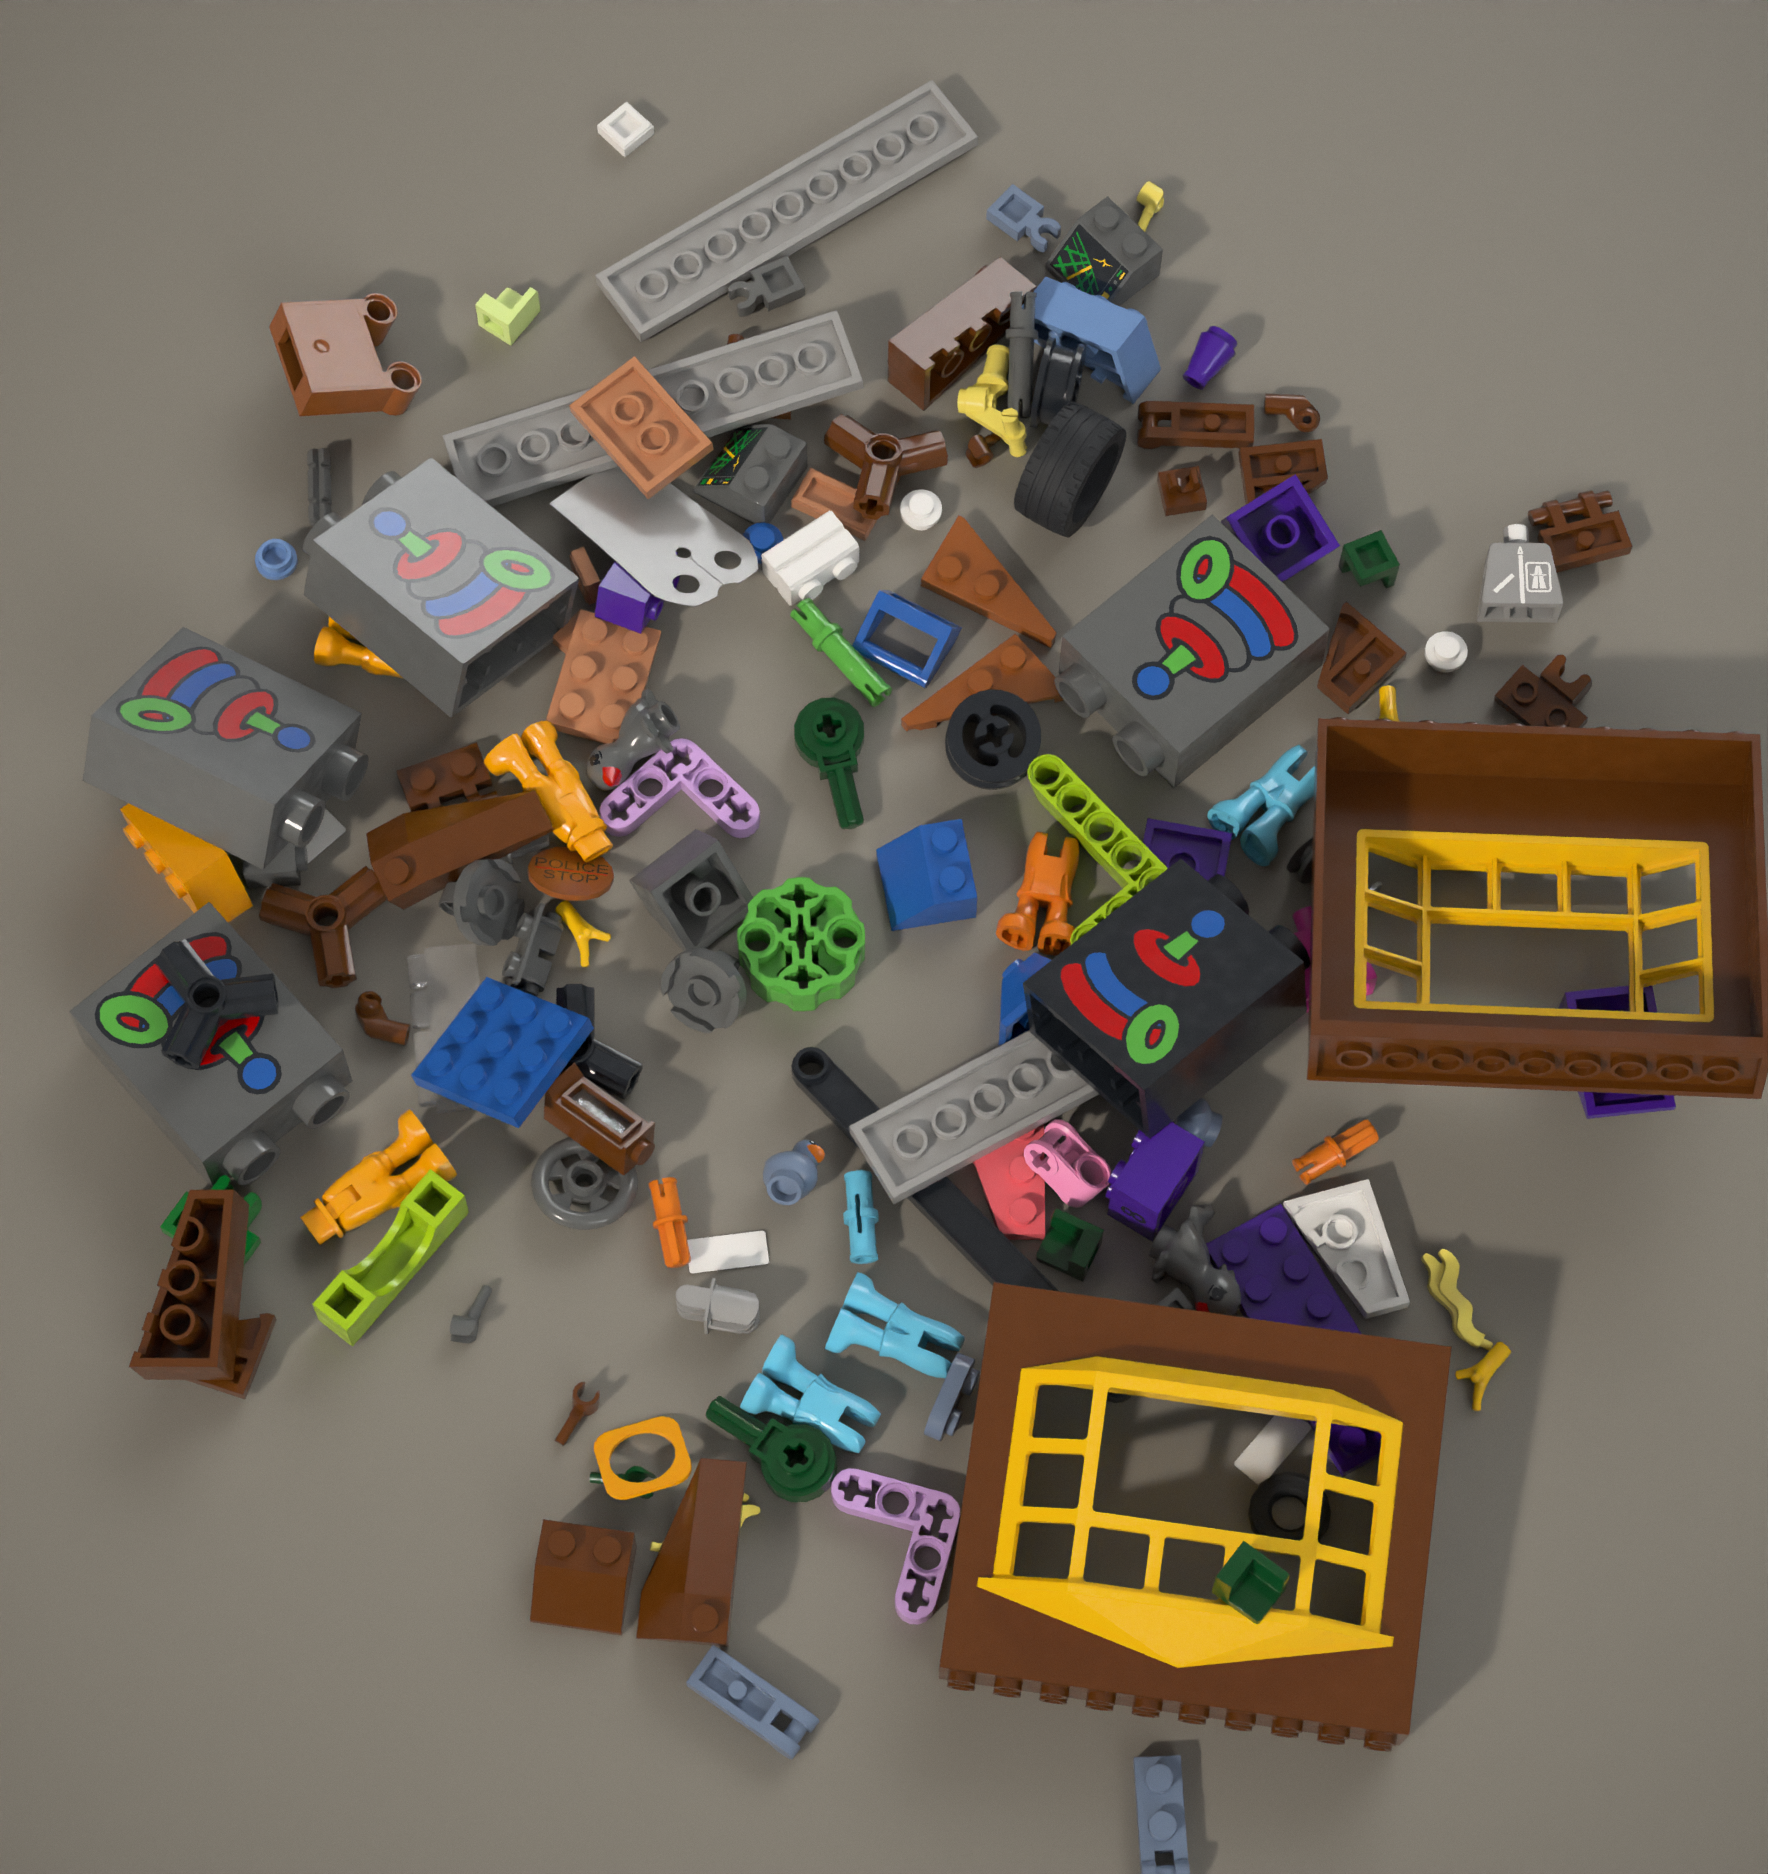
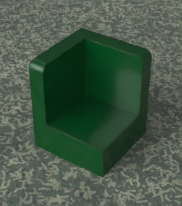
[1338,530,1400,588]
[1036,1208,1104,1282]
[1212,1541,1290,1624]

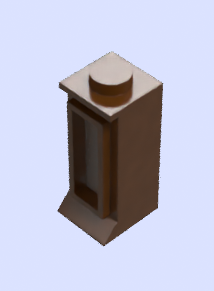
[544,1062,655,1176]

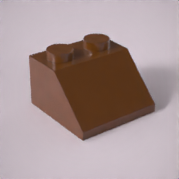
[530,1519,637,1636]

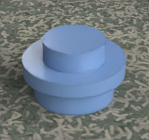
[255,539,298,580]

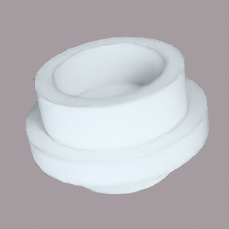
[900,489,942,531]
[1425,631,1468,673]

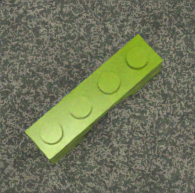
[312,1169,469,1347]

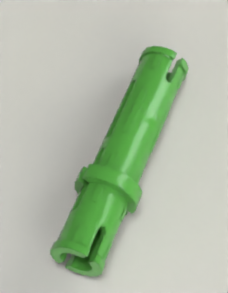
[790,598,892,707]

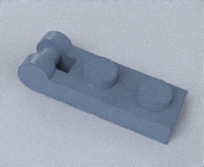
[686,1645,819,1760]
[1133,1755,1190,1874]

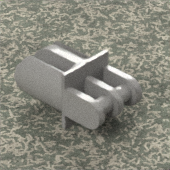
[676,1278,760,1334]

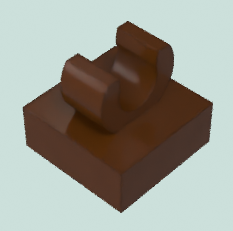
[1157,466,1207,516]

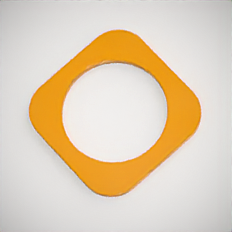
[594,1416,692,1500]

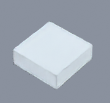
[597,101,654,157]

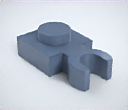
[986,184,1061,253]

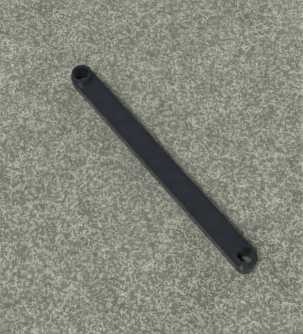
[791,1047,1132,1403]

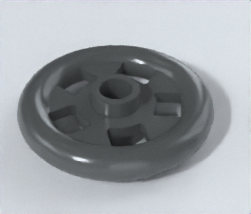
[531,1137,638,1230]

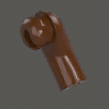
[1264,393,1320,432]
[355,991,411,1045]

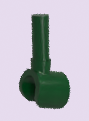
[590,1466,657,1499]

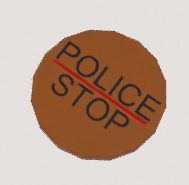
[527,847,614,901]

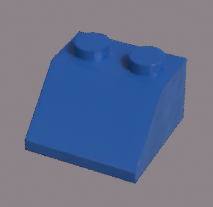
[876,819,977,931]

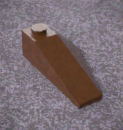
[366,790,555,910]
[636,1458,747,1647]

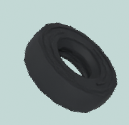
[1248,1471,1331,1542]

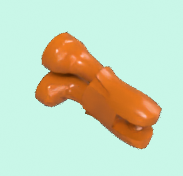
[996,832,1079,956]

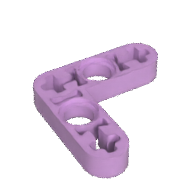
[599,738,760,838]
[831,1468,960,1625]

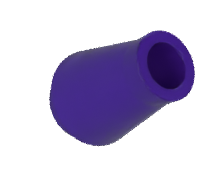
[1183,326,1237,390]

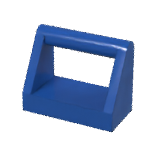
[852,590,962,688]

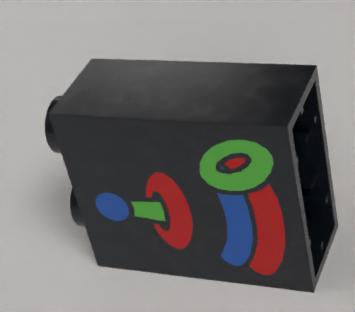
[1023,859,1311,1139]

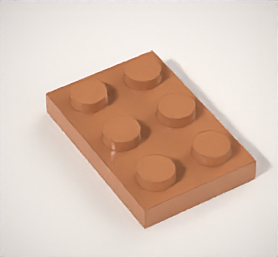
[569,356,714,499]
[546,609,661,744]

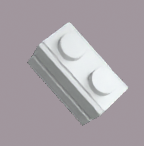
[761,510,859,606]

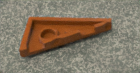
[921,515,1057,648]
[901,634,1063,732]

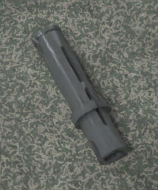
[1006,291,1038,418]

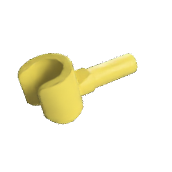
[1137,181,1164,232]

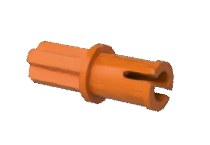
[1292,1120,1379,1185]
[648,1177,691,1268]

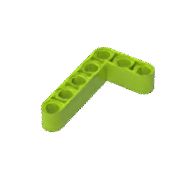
[1027,754,1168,945]

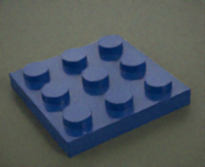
[411,977,594,1128]

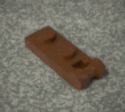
[1137,401,1254,449]

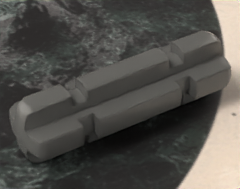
[307,448,332,526]

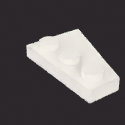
[1283,1179,1410,1319]

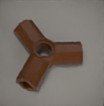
[824,414,948,520]
[259,866,387,989]

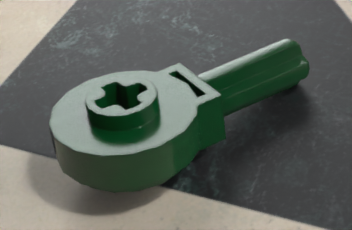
[794,697,864,830]
[705,1396,837,1502]

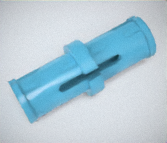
[843,1170,879,1264]

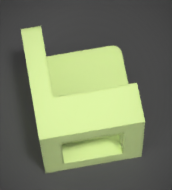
[475,287,540,346]

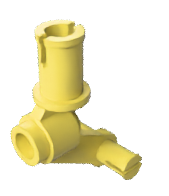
[957,345,1027,457]

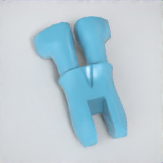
[1207,744,1315,866]
[825,1272,965,1379]
[740,1334,881,1453]

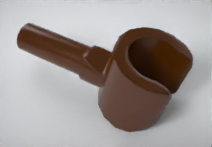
[966,433,1002,468]
[554,1382,600,1446]

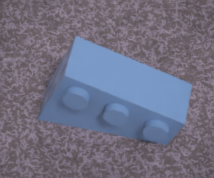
[1022,277,1161,404]

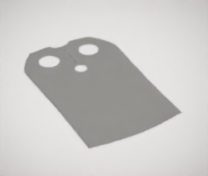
[550,466,758,607]

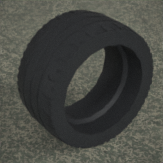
[1014,402,1127,538]

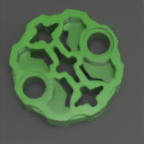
[737,877,865,1011]

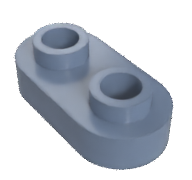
[924,1352,980,1441]

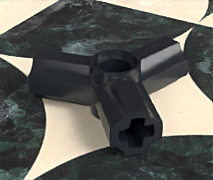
[154,939,279,1069]
[556,984,643,1099]

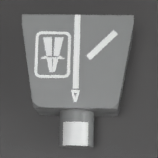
[1477,524,1563,623]

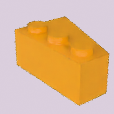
[120,803,253,923]

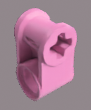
[1024,1119,1111,1208]

